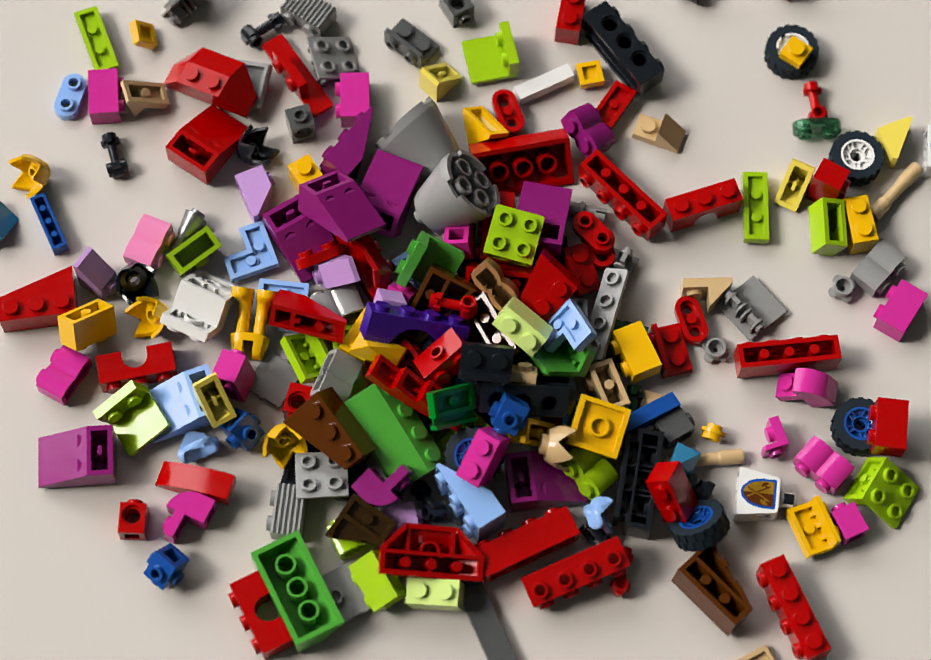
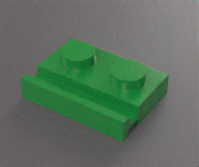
[426,383,478,431]

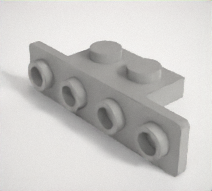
[589,268,629,362]

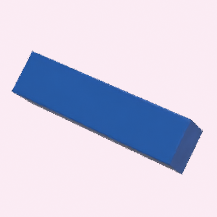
[30,192,69,256]
[624,392,681,438]

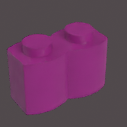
[561,103,616,158]

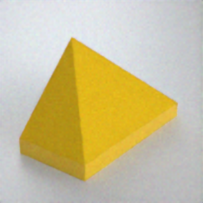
[462,106,509,144]
[349,332,407,367]

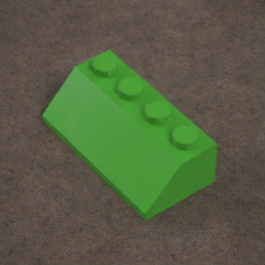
[344,384,446,492]
[250,530,345,653]

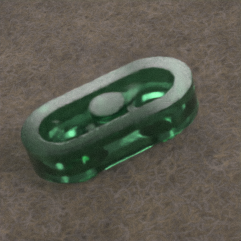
[792,118,842,140]

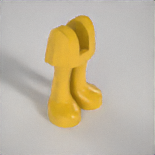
[230,286,278,361]

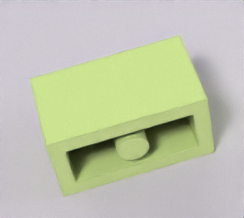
[492,296,553,357]
[405,577,465,612]

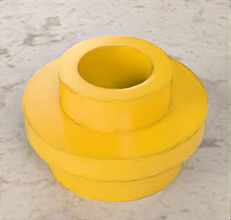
[701,423,726,443]

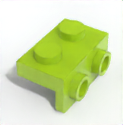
[279,334,329,384]

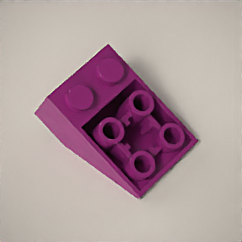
[320,107,373,181]
[360,149,424,239]
[298,170,386,243]
[517,181,573,258]
[262,194,334,283]
[38,425,117,488]
[504,451,588,512]

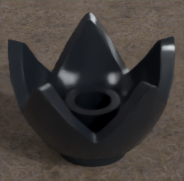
[236,124,280,166]
[116,263,159,305]

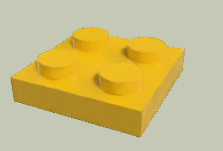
[566,394,631,460]

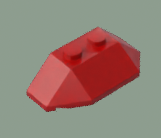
[164,47,258,118]
[330,232,394,302]
[378,523,484,582]

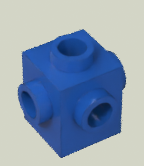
[489,391,530,436]
[219,407,265,452]
[143,543,190,590]

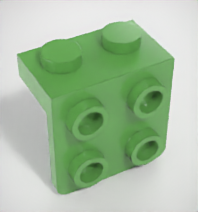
[395,231,465,288]
[524,339,597,378]

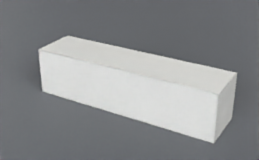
[514,63,575,106]

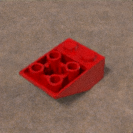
[165,105,248,185]

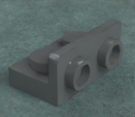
[384,18,439,69]

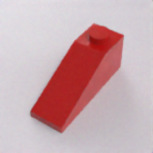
[269,289,347,344]

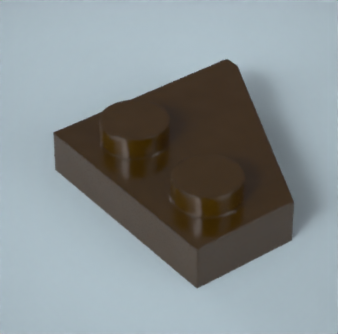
[325,493,398,545]

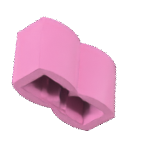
[123,213,175,269]

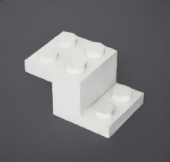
[160,269,241,343]

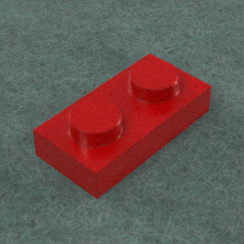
[596,80,637,131]
[561,242,600,297]

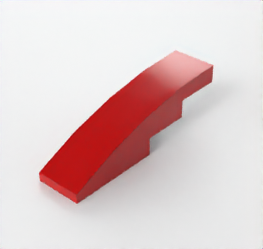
[365,354,462,431]

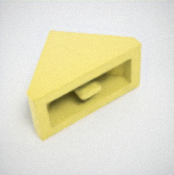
[420,62,463,102]
[874,116,913,169]
[774,158,815,212]
[192,372,237,428]

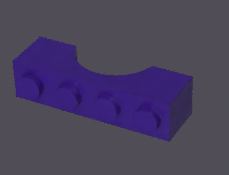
[360,301,470,344]

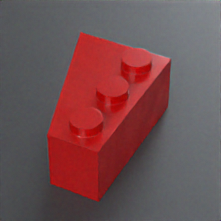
[519,248,581,322]
[0,266,79,333]

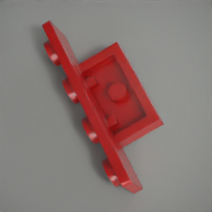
[262,34,333,118]

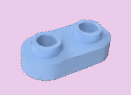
[54,74,87,121]

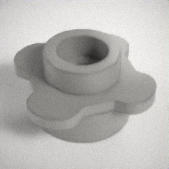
[828,275,857,303]
[702,337,729,363]

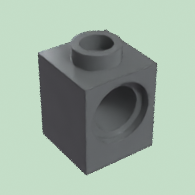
[439,0,474,28]
[285,104,316,144]
[653,407,695,451]

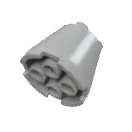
[375,96,460,182]
[414,150,500,236]

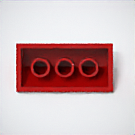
[468,128,574,193]

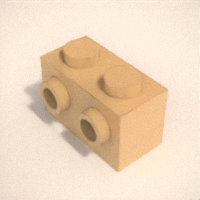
[583,358,631,409]

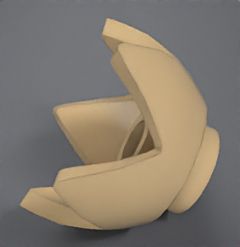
[538,425,576,472]

